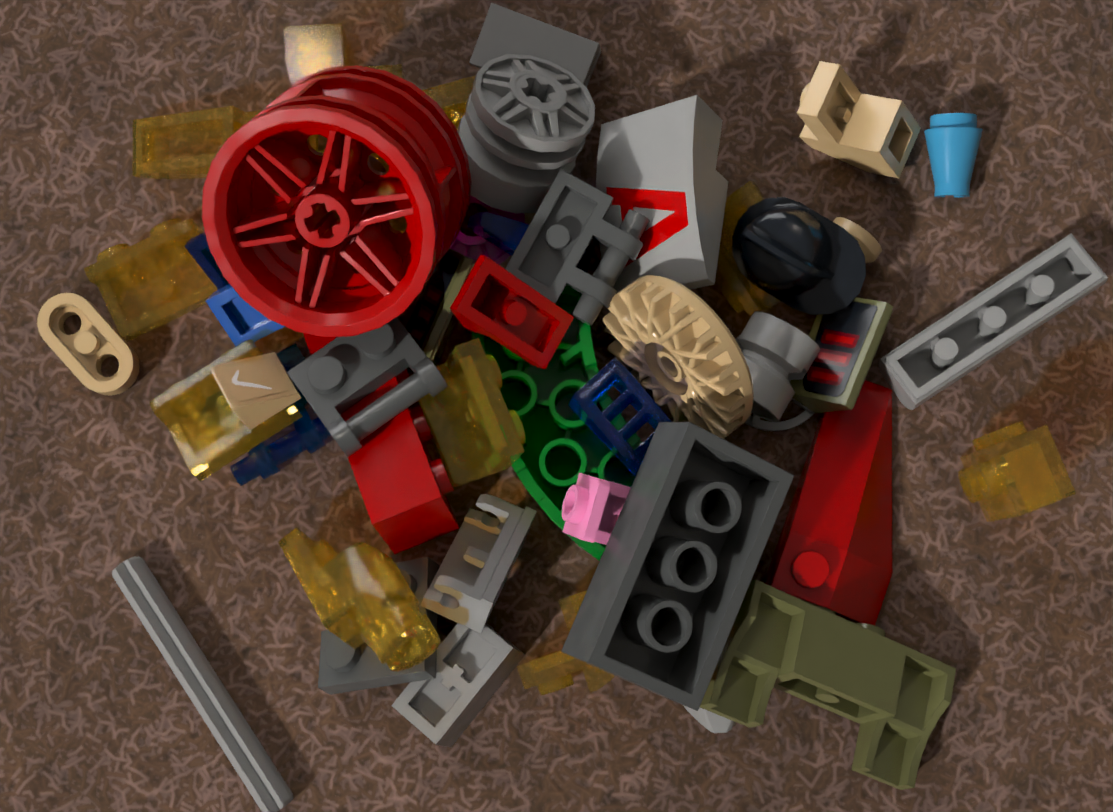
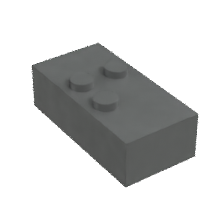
[561,422,794,711]

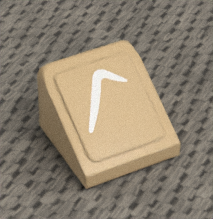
[210,352,302,430]

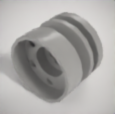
[457,54,595,214]

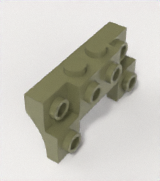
[700,580,956,790]

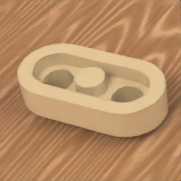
[37,293,139,396]

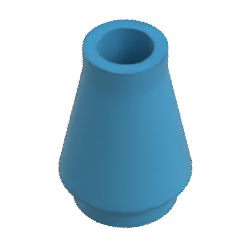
[924,113,983,198]

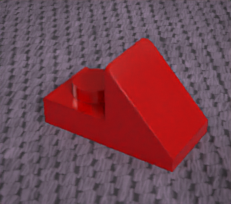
[450,255,574,369]

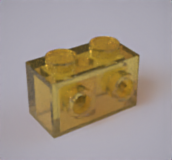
[958,421,1076,522]

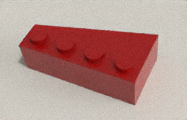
[303,333,459,555]

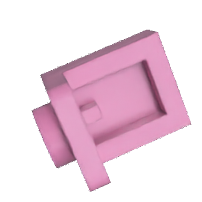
[562,473,631,545]

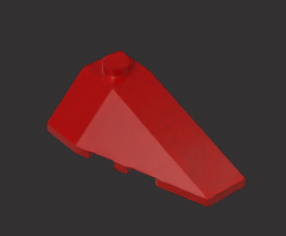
[764,380,893,626]

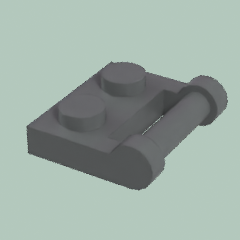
[287,317,448,458]

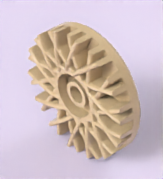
[602,275,754,439]

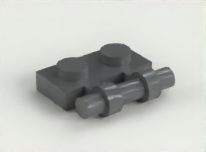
[505,169,650,326]

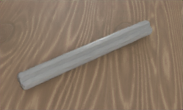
[112,556,293,812]

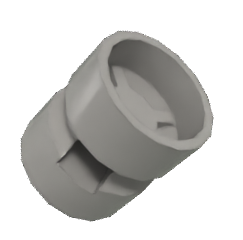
[738,311,820,422]

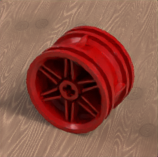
[202,65,472,337]

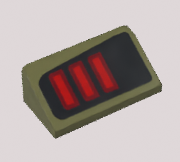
[406,248,476,366]
[790,297,893,413]

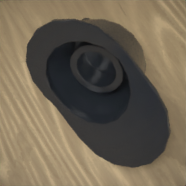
[732,197,866,315]

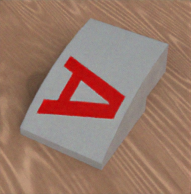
[596,95,728,293]

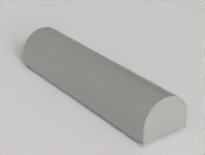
[879,233,1108,410]

